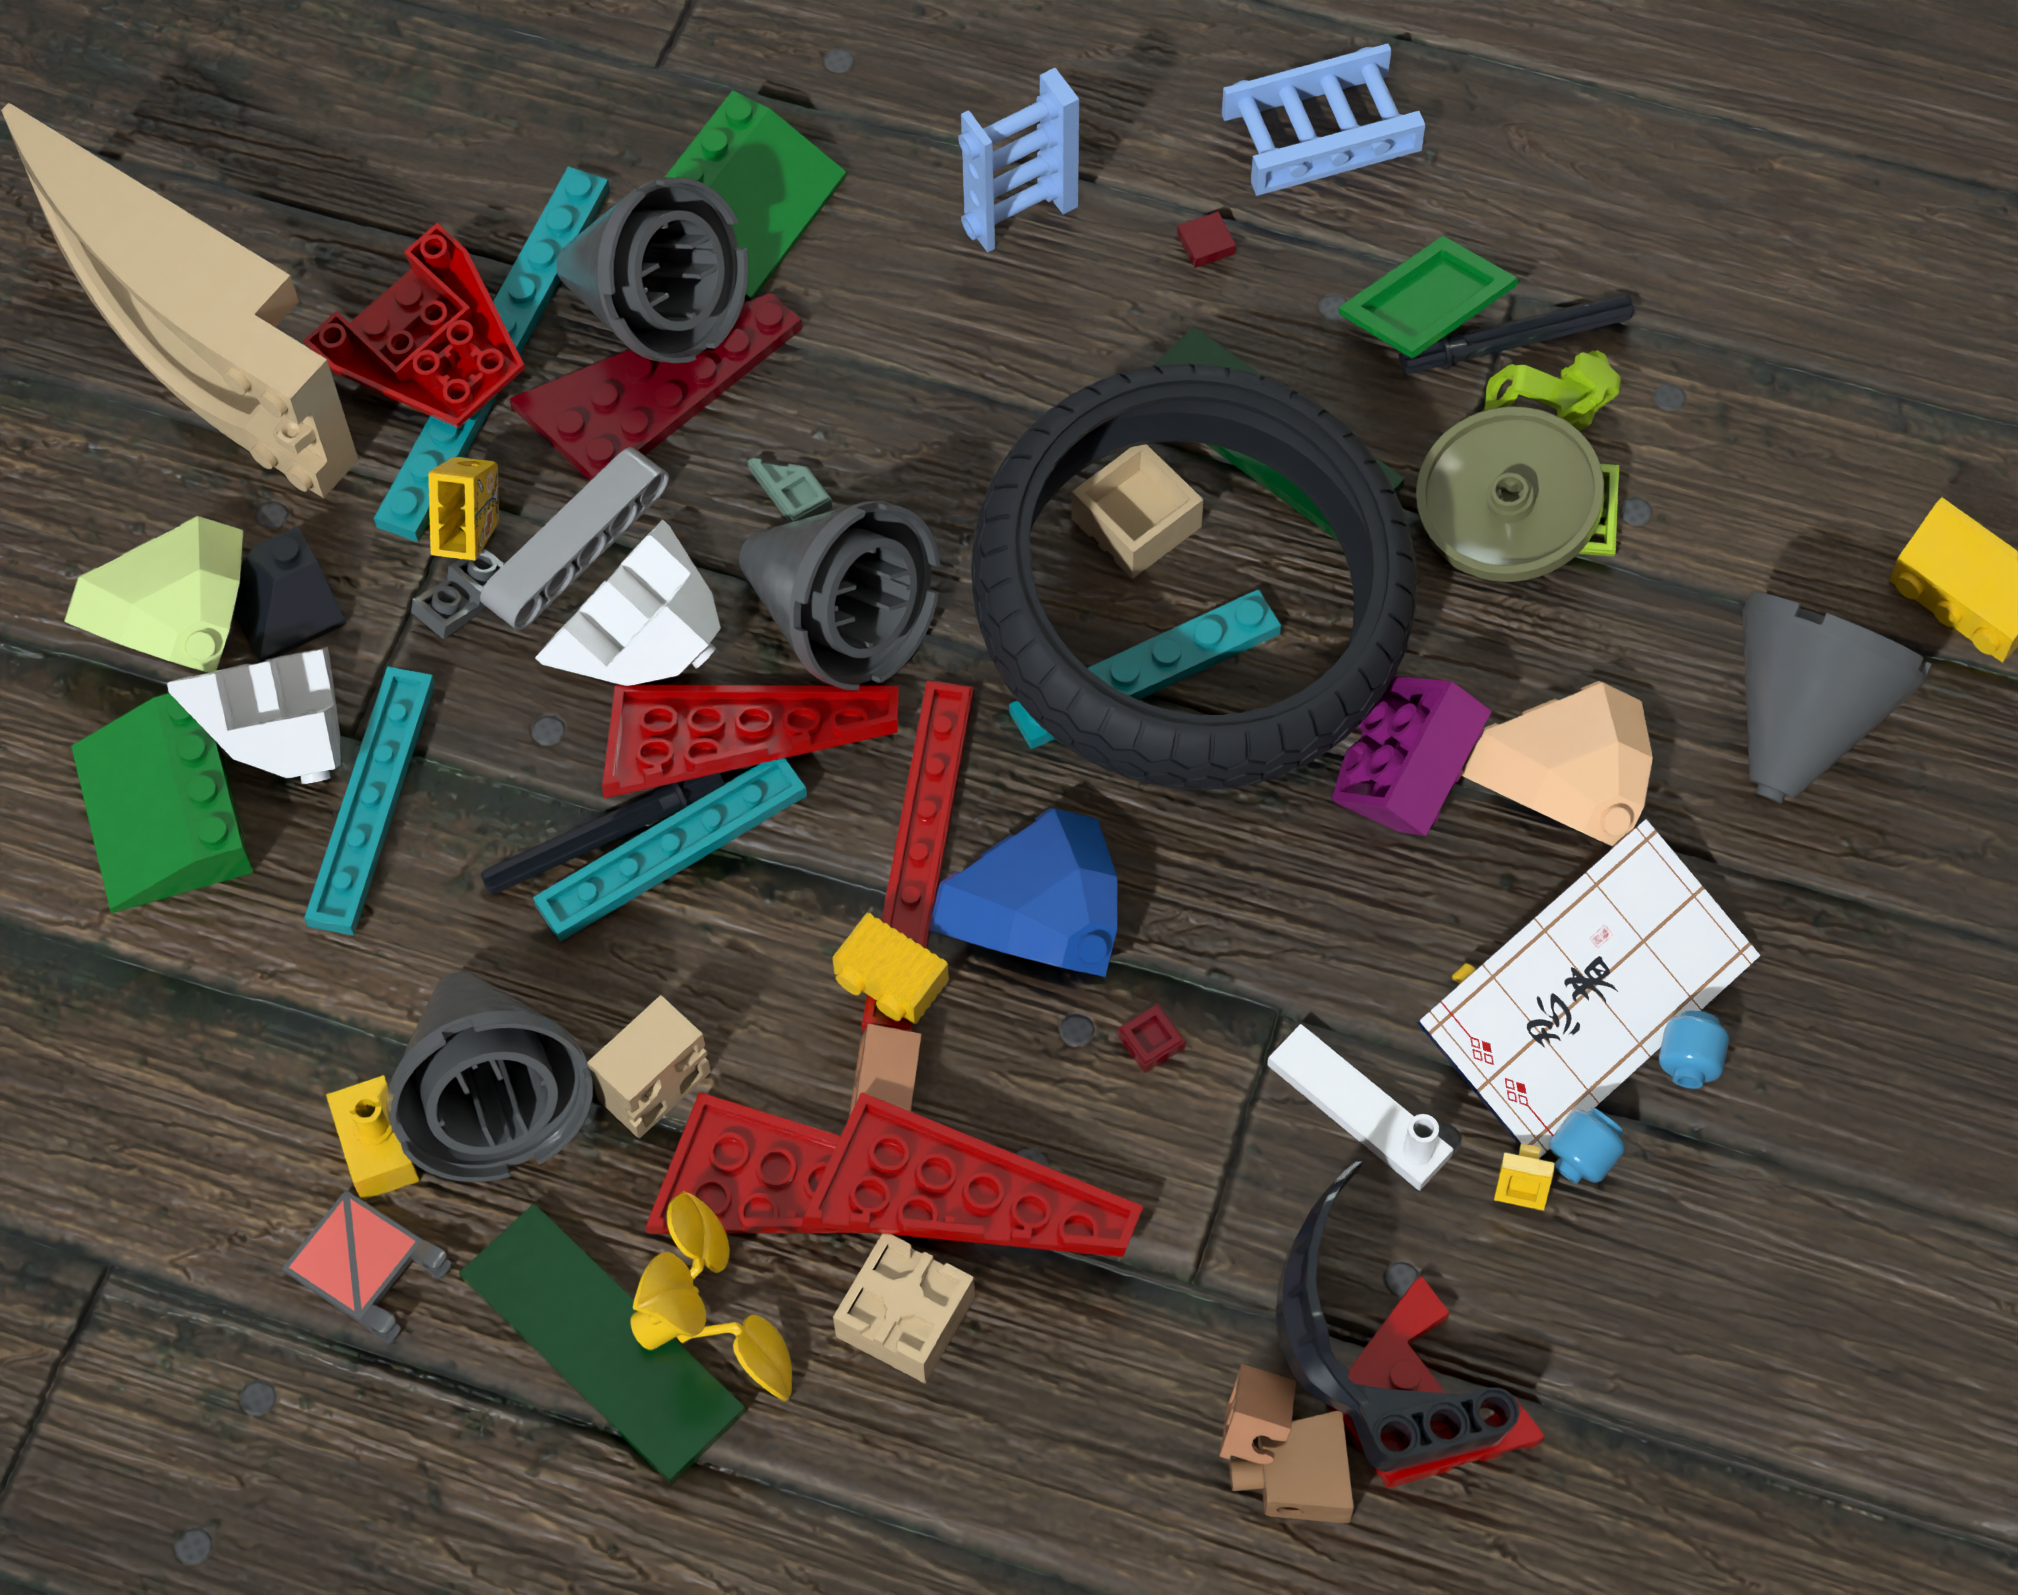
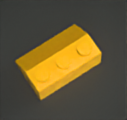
[1889,497,2018,663]

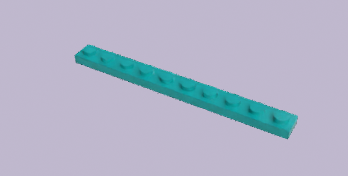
[374,166,610,542]

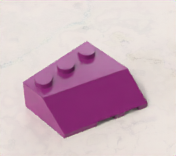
[1331,677,1492,836]

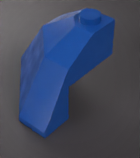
[929,808,1117,977]

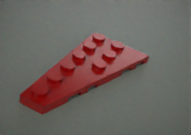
[602,685,899,799]
[645,1092,871,1234]
[802,1092,1143,1257]

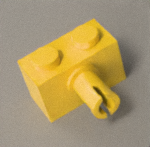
[326,1075,419,1201]

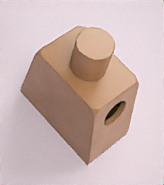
[1229,1411,1354,1523]

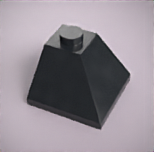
[233,526,346,663]

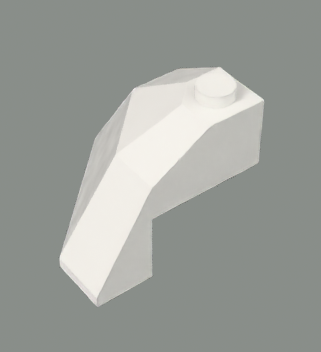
[535,519,721,686]
[167,647,341,784]

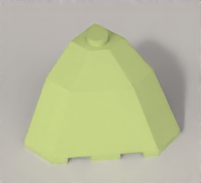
[64,516,243,673]

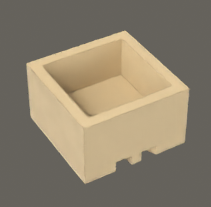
[1072,444,1203,579]
[587,995,711,1139]
[833,1234,975,1384]

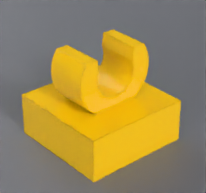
[1494,1143,1555,1211]

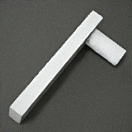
[1267,1024,1454,1191]

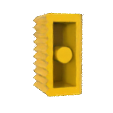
[832,913,949,1024]

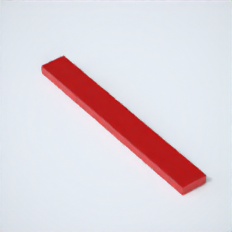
[862,680,974,1032]

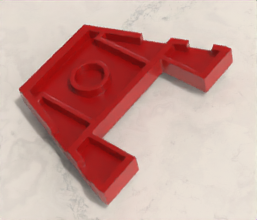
[1326,1276,1545,1488]

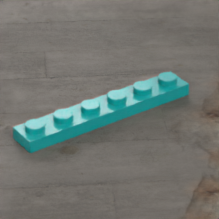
[1009,590,1281,750]
[304,666,435,936]
[533,758,807,942]

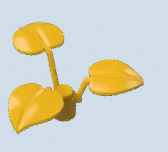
[630,1191,792,1402]

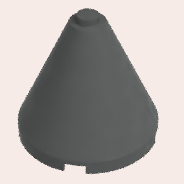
[557,178,748,363]
[739,501,940,690]
[1742,592,1932,804]
[387,972,593,1182]

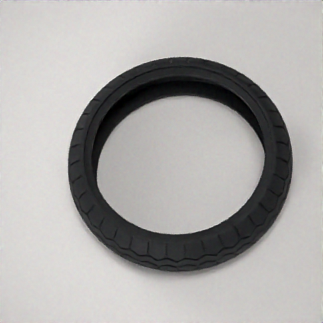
[971,364,1417,790]

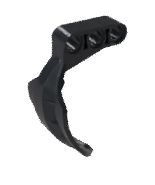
[1276,1162,1520,1472]

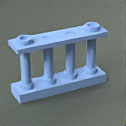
[1222,44,1425,196]
[958,68,1079,253]

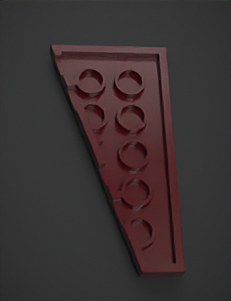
[509,293,802,481]

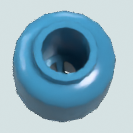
[1659,1010,1729,1089]
[1549,1107,1625,1185]

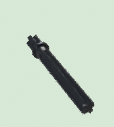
[1398,294,1634,375]
[481,773,725,895]

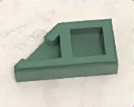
[748,458,833,523]

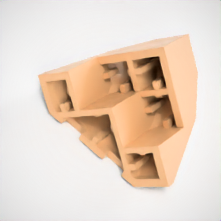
[1461,681,1653,847]

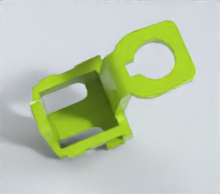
[1485,350,1621,432]

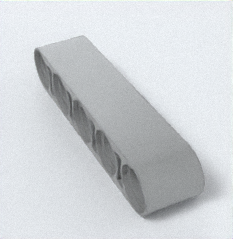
[480,447,669,630]

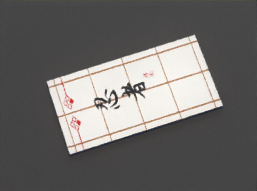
[1416,819,1761,1158]

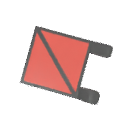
[282,1190,452,1344]

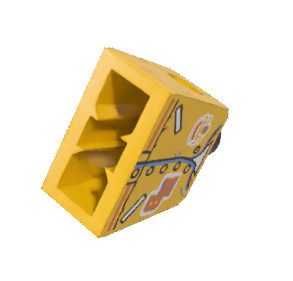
[428,457,499,561]

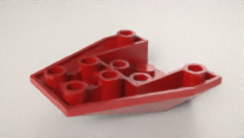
[303,223,525,428]

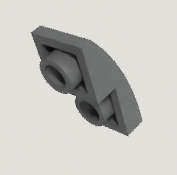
[411,547,504,639]

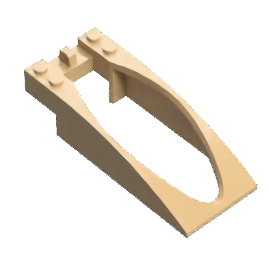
[1,103,359,498]

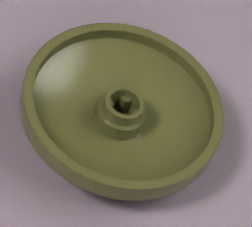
[1416,407,1604,582]

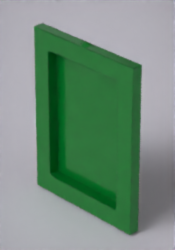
[1338,236,1518,359]

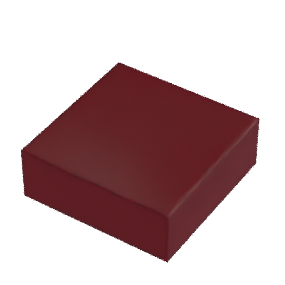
[1177,212,1236,268]
[1117,1004,1186,1073]

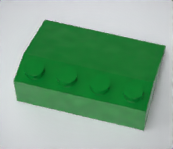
[664,90,847,301]
[71,693,254,913]

